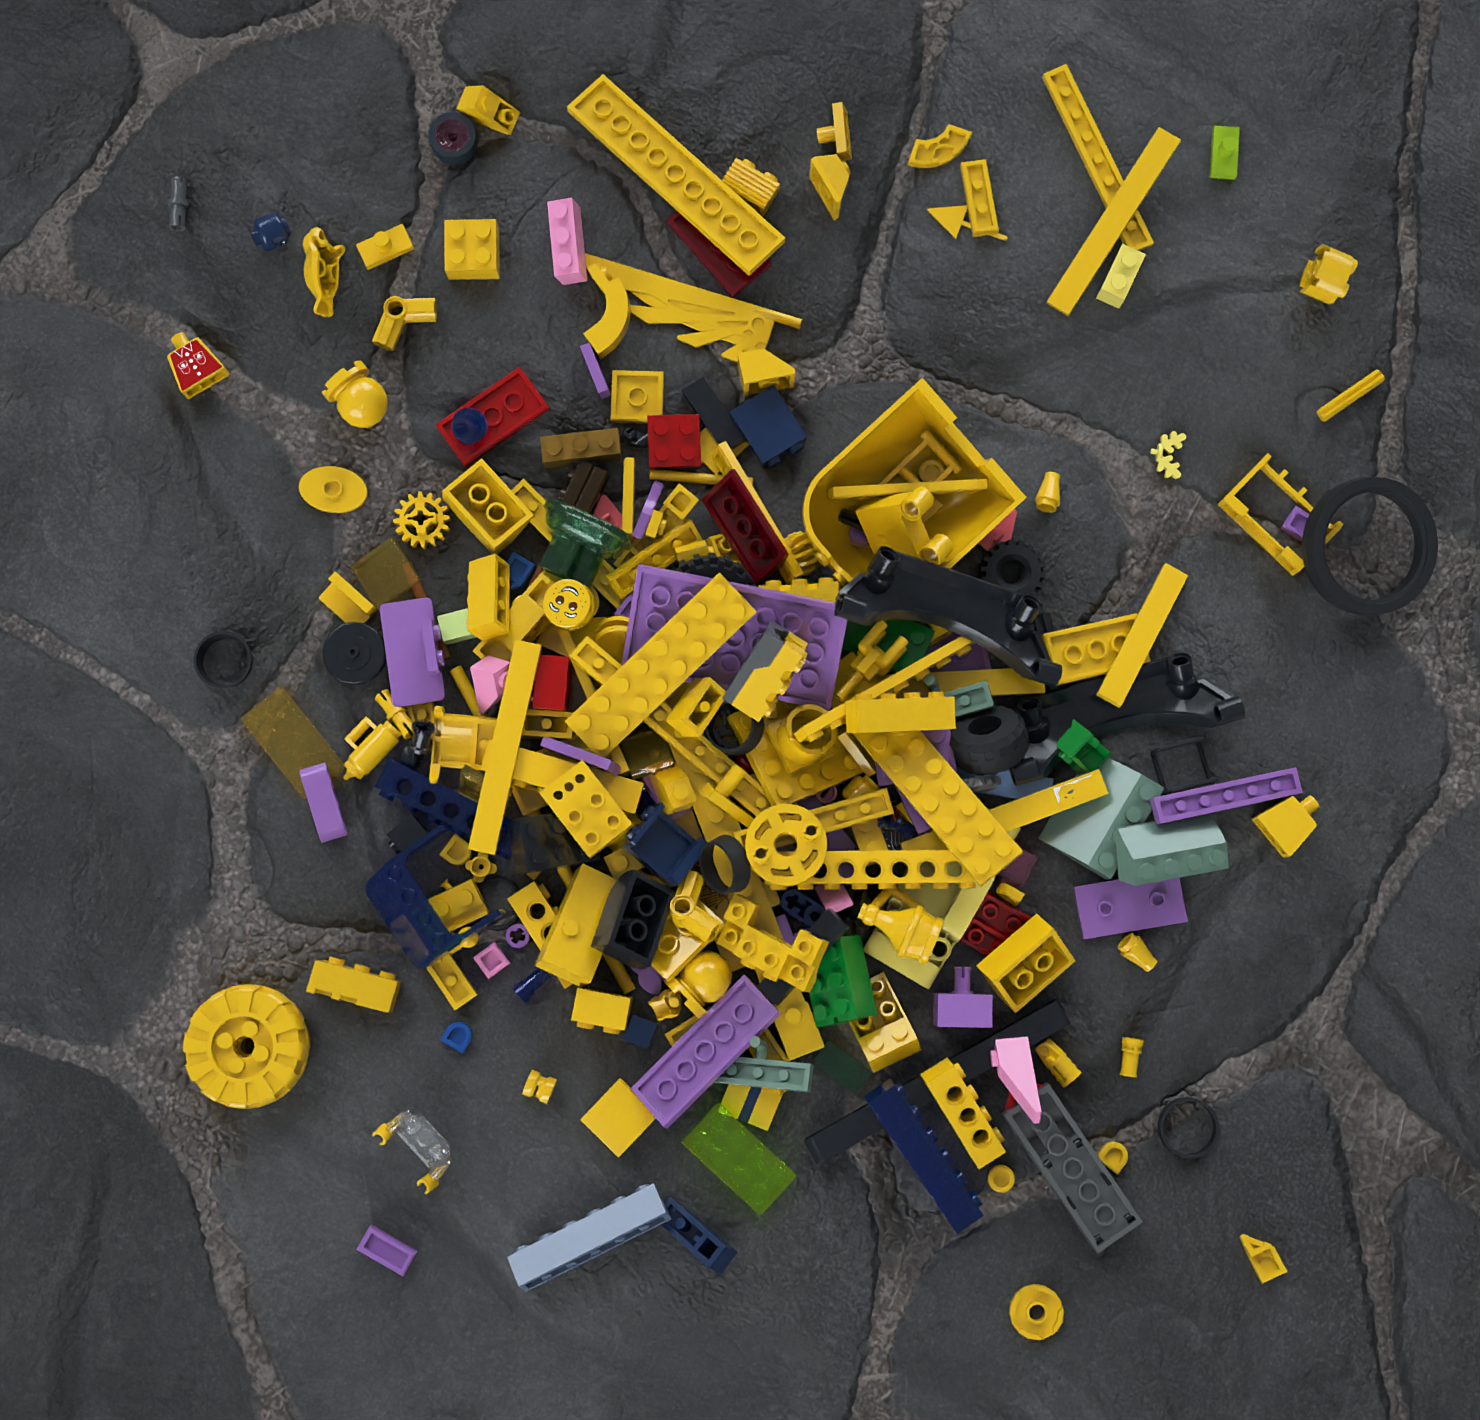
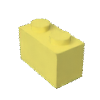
[1096,244,1146,309]

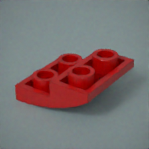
[960,891,1032,956]

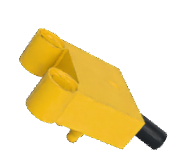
[838,487,953,565]

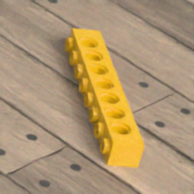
[765,850,977,890]

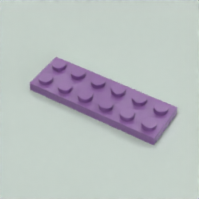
[631,974,782,1129]

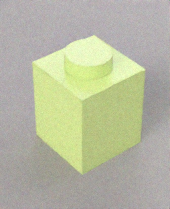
[437,608,476,645]

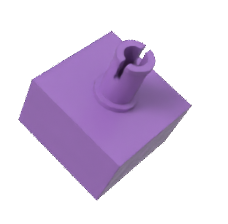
[933,967,992,1028]

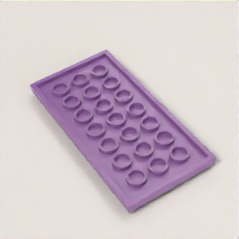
[622,564,848,711]

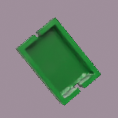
[809,935,877,1028]

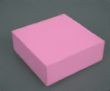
[473,942,510,979]

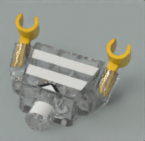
[372,1111,452,1194]

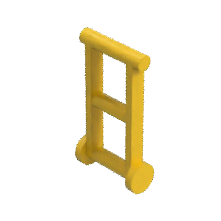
[857,430,962,501]

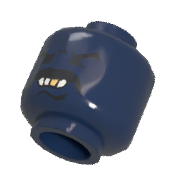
[250,213,291,251]

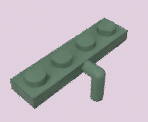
[924,674,995,719]
[713,1036,814,1093]

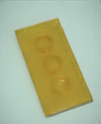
[240,686,347,801]

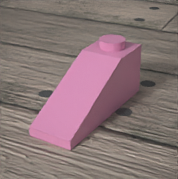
[990,1037,1041,1124]

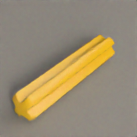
[1316,370,1385,422]

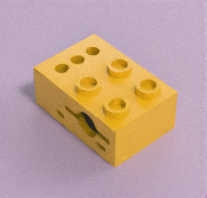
[539,760,633,859]

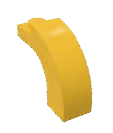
[583,262,631,359]

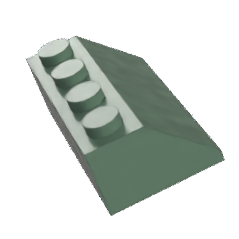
[1115,813,1229,886]

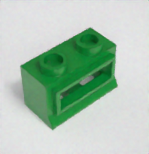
[1056,719,1112,775]

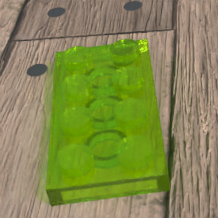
[681,1102,797,1216]

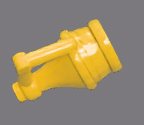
[857,884,944,965]

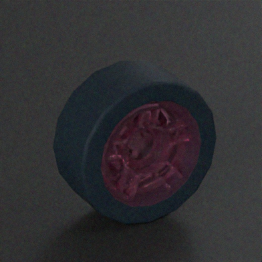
[428,112,478,165]

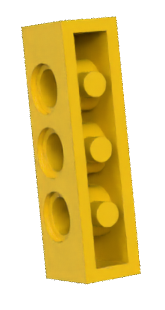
[507,881,573,989]
[920,1057,1006,1169]

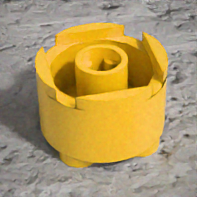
[1300,244,1358,304]

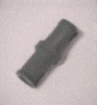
[168,177,189,231]

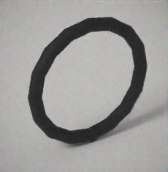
[475,876,520,931]

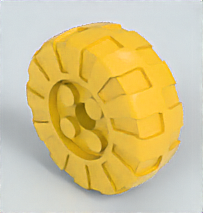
[183,984,311,1109]

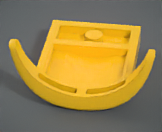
[429,706,497,784]

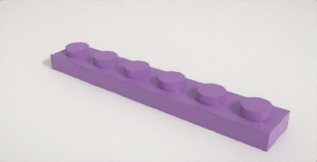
[1150,767,1303,825]

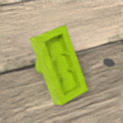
[1209,125,1240,180]

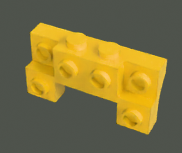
[473,572,555,662]
[717,894,829,992]

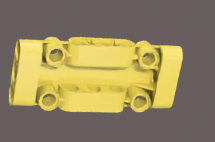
[863,807,1021,990]

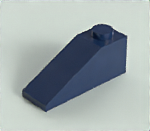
[661,1196,738,1274]

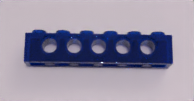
[374,758,512,861]

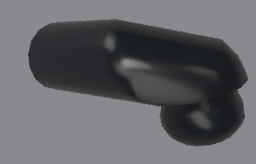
[623,427,648,449]

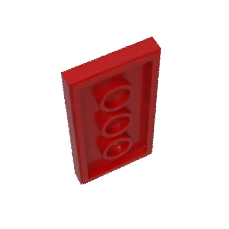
[435,367,550,468]

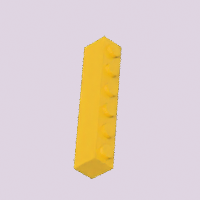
[480,739,644,818]

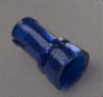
[512,968,552,1004]

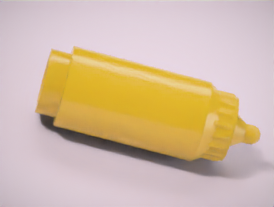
[343,716,402,781]

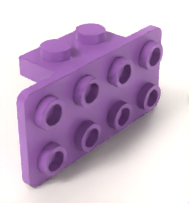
[380,597,445,707]

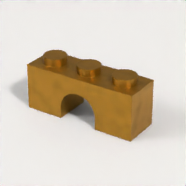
[540,428,622,469]

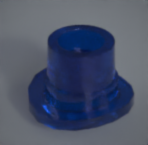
[452,408,487,444]

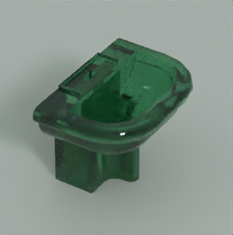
[539,499,632,589]

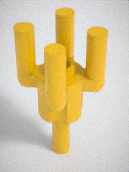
[835,621,908,701]

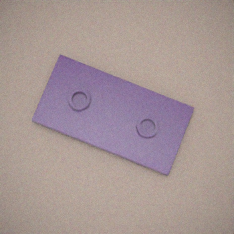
[1073,878,1188,939]

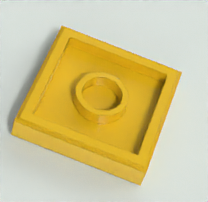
[611,370,664,424]

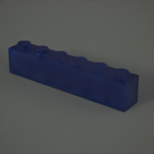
[864,1079,984,1234]

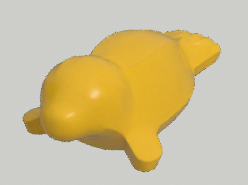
[303,227,345,317]

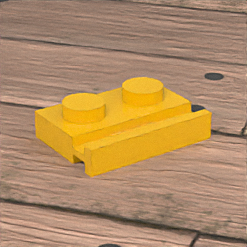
[424,878,490,936]

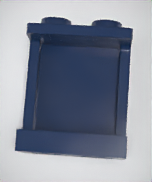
[730,385,807,469]
[622,803,708,888]

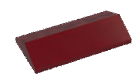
[702,469,789,585]

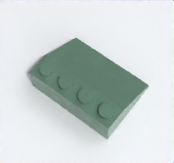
[1038,758,1164,880]

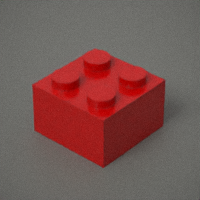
[530,655,573,712]

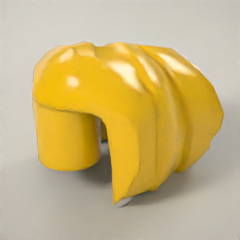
[648,989,682,1021]

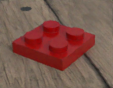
[647,414,701,468]

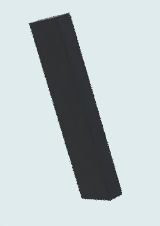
[758,908,849,1006]

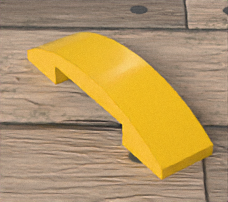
[613,483,700,568]

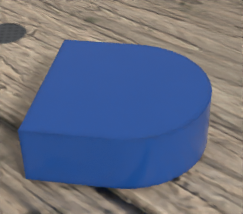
[440,1021,473,1054]

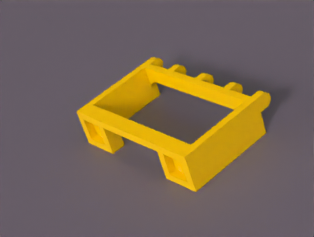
[1217,453,1343,576]

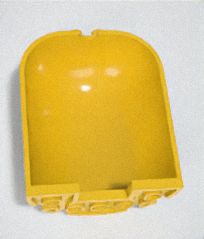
[802,378,1027,587]

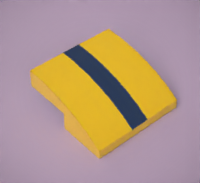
[718,1084,783,1131]

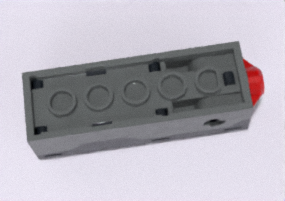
[999,1081,1143,1253]

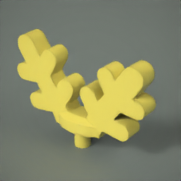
[1150,431,1186,479]

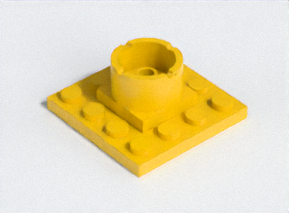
[727,700,864,806]

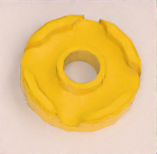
[1009,1284,1064,1340]

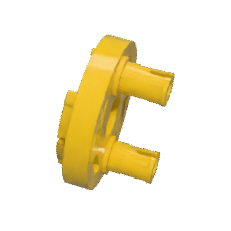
[745,804,827,887]

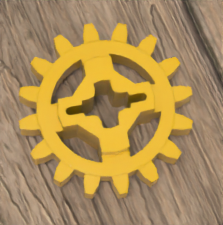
[393,491,451,549]

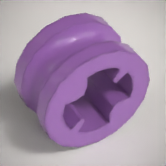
[506,924,531,948]

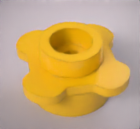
[465,852,497,883]

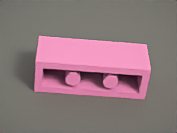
[547,197,588,285]

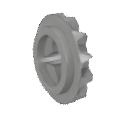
[963,775,1002,793]

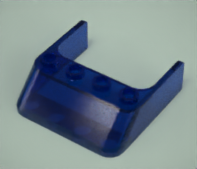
[365,824,506,968]

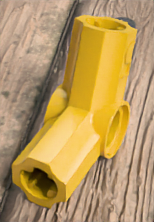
[372,296,437,351]
[670,870,722,943]

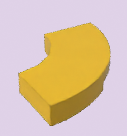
[908,124,972,168]

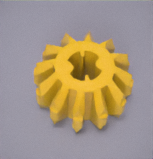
[784,531,820,576]

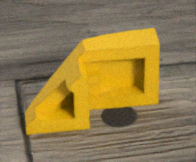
[1239,1234,1287,1284]

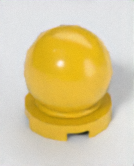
[321,360,388,428]
[664,950,732,1019]

